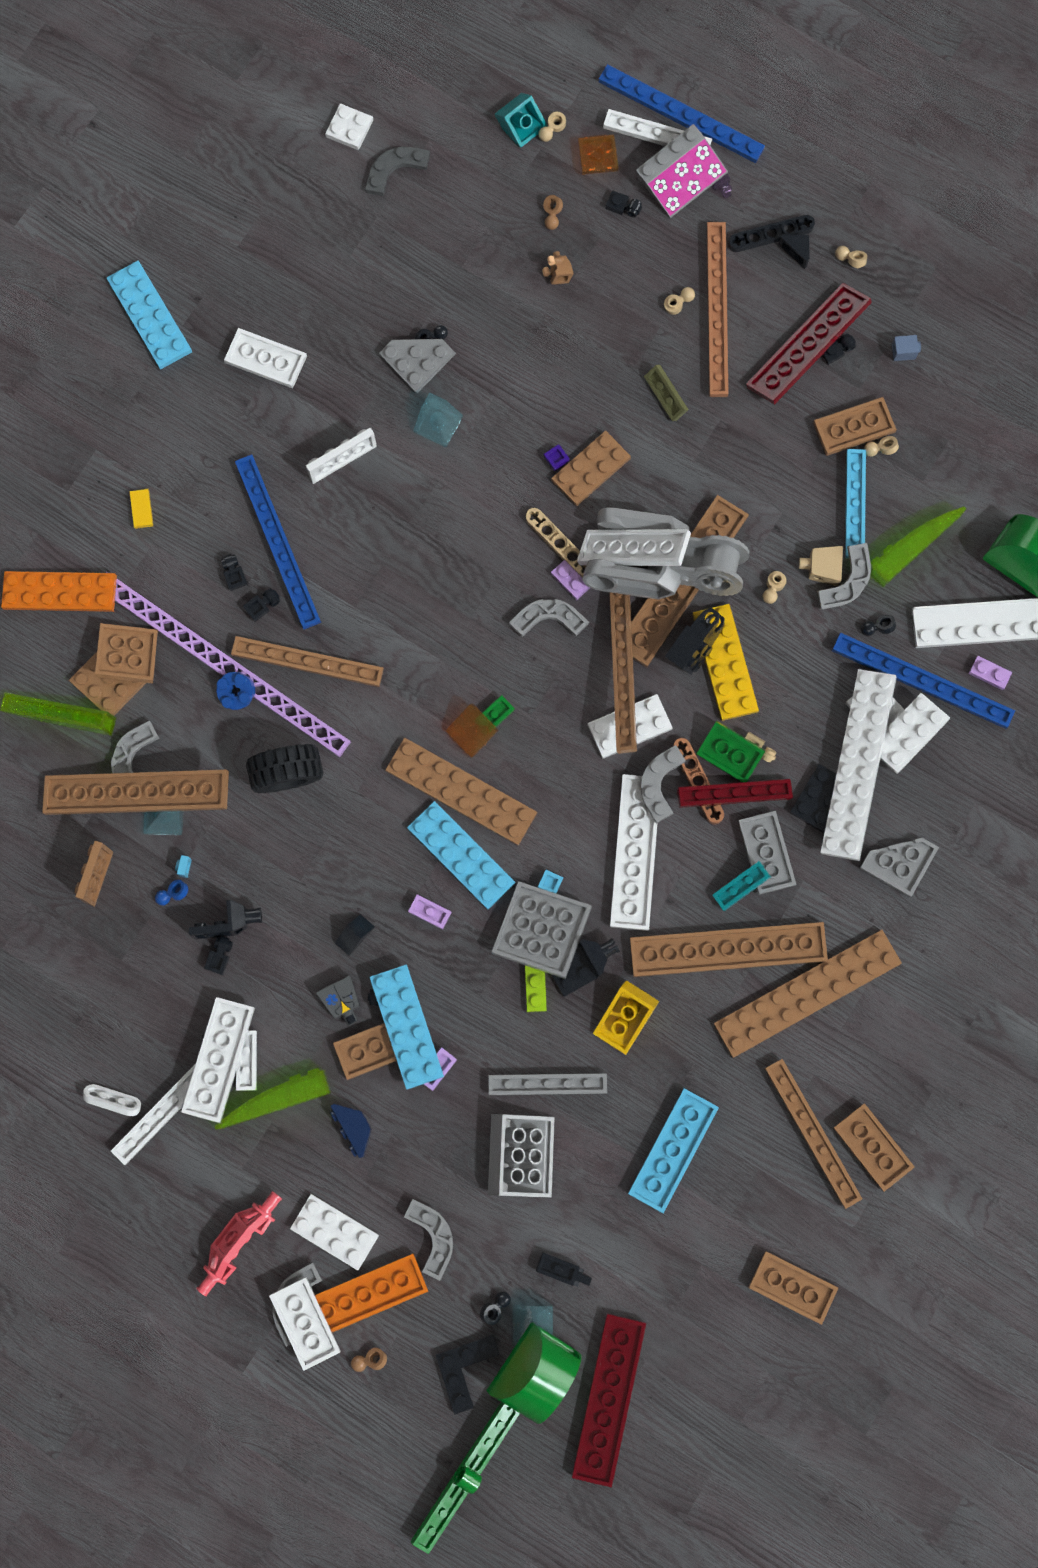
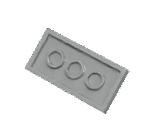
[738,811,797,895]

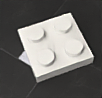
[325,104,373,150]

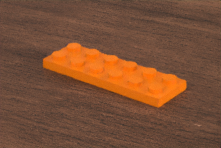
[1,571,117,612]
[315,1253,428,1332]

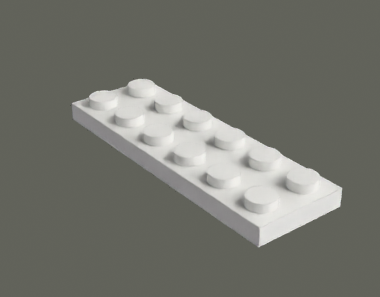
[577,529,691,566]
[181,997,255,1123]

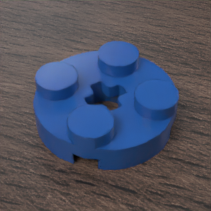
[217,672,255,710]

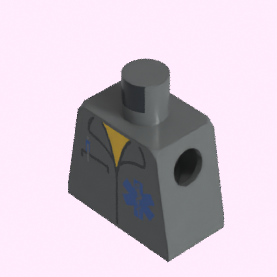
[316,976,360,1026]

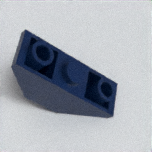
[330,1104,372,1158]

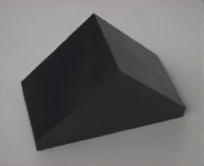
[779,234,810,269]
[335,914,375,956]

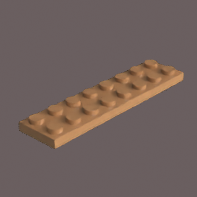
[385,738,537,846]

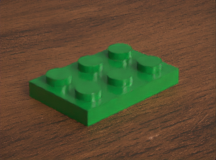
[697,721,766,782]

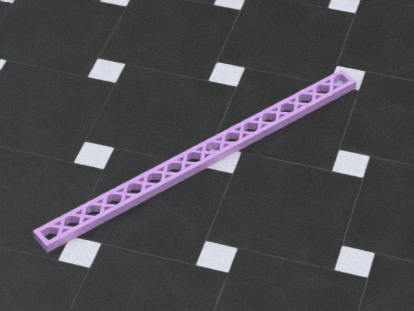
[106,572,351,758]

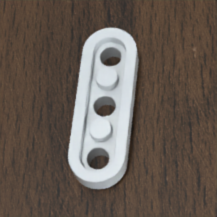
[83,1084,141,1116]

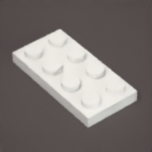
[224,328,307,389]
[306,428,377,484]
[880,693,950,774]
[587,694,673,759]
[290,1194,379,1270]
[269,1277,341,1371]

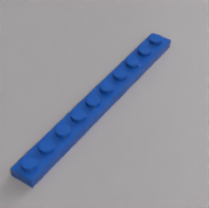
[598,64,765,163]
[235,455,321,629]
[832,633,1015,729]

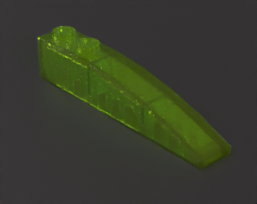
[870,506,966,587]
[0,693,117,736]
[215,1068,332,1130]

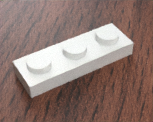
[236,1031,257,1091]

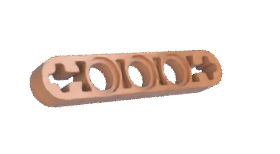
[673,738,724,825]

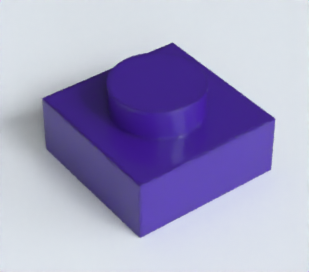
[544,444,570,471]

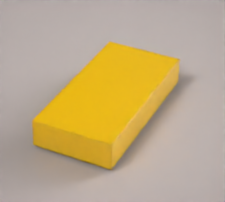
[130,489,153,529]

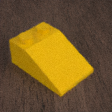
[593,980,659,1055]

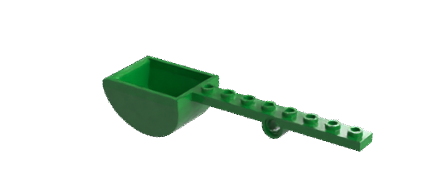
[983,514,1038,597]
[410,1322,581,1554]

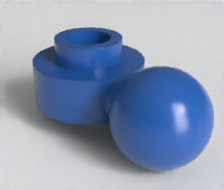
[155,880,188,906]

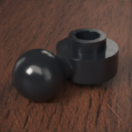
[415,325,448,340]
[861,615,896,636]
[480,1292,511,1325]

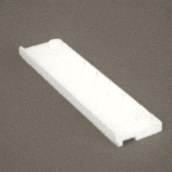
[912,598,1038,648]

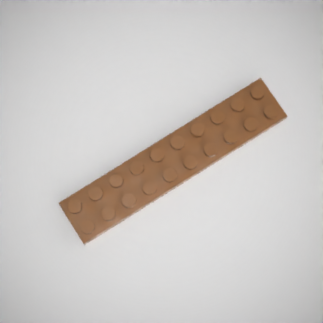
[631,495,749,667]
[42,770,229,815]
[630,922,828,977]
[713,930,902,1058]

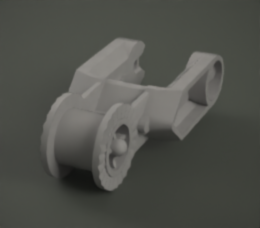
[582,508,749,600]

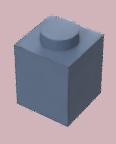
[891,335,921,361]

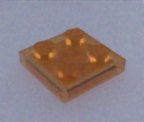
[578,135,618,175]
[445,703,499,758]

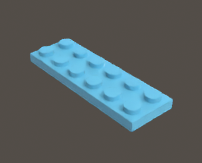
[107,261,192,370]
[407,801,516,910]
[370,965,444,1090]
[628,1088,719,1213]

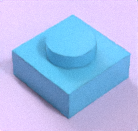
[175,855,192,878]
[538,870,563,894]

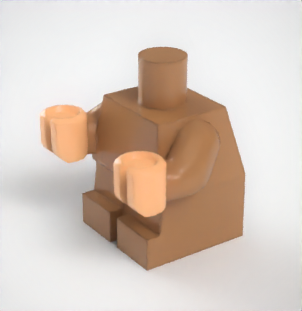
[542,251,574,285]

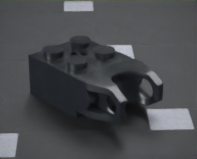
[665,608,725,675]

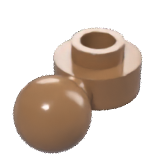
[543,195,563,230]
[351,1348,387,1372]

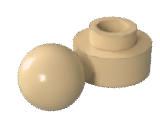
[539,112,566,142]
[835,246,867,268]
[664,287,695,315]
[864,436,899,457]
[762,571,786,604]

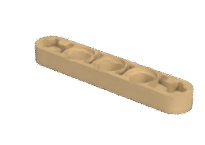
[526,508,587,578]

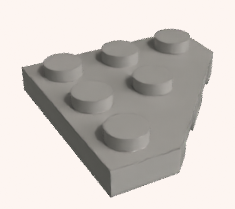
[379,339,456,393]
[859,838,939,897]

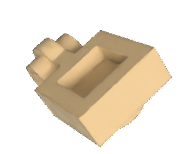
[745,732,776,763]

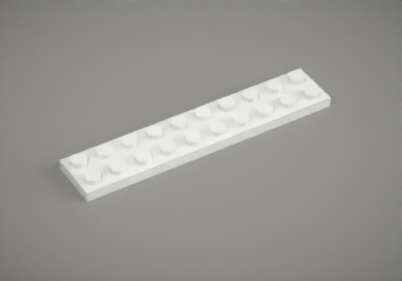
[820,669,897,861]

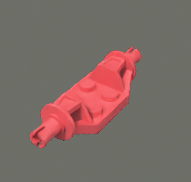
[196,1191,282,1297]

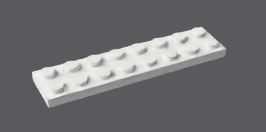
[610,774,657,931]

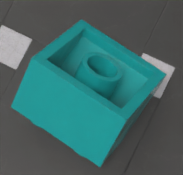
[494,93,548,148]

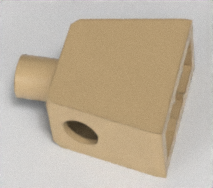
[799,546,843,586]

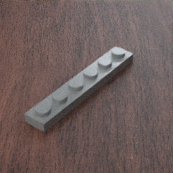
[489,1074,607,1095]

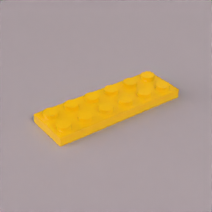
[692,604,759,721]

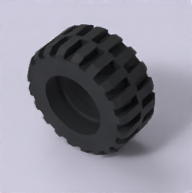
[246,744,324,793]

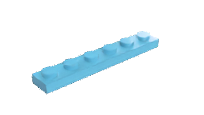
[845,449,866,558]

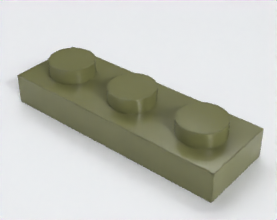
[644,365,689,421]

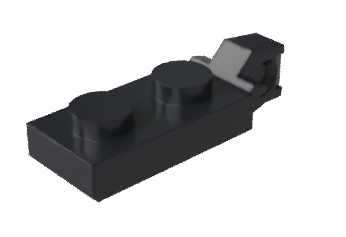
[536,1252,592,1287]

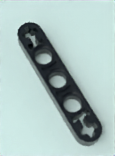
[728,215,815,252]

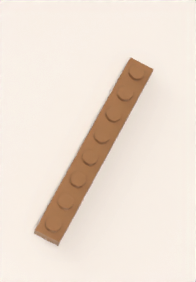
[231,636,384,687]
[765,1059,862,1209]

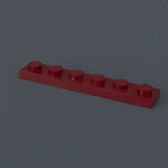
[677,779,793,808]

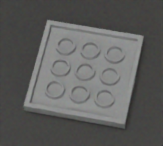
[492,881,592,979]

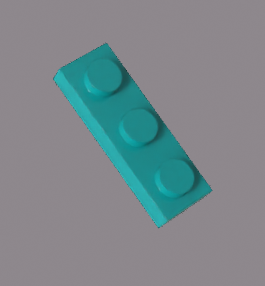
[713,861,771,911]

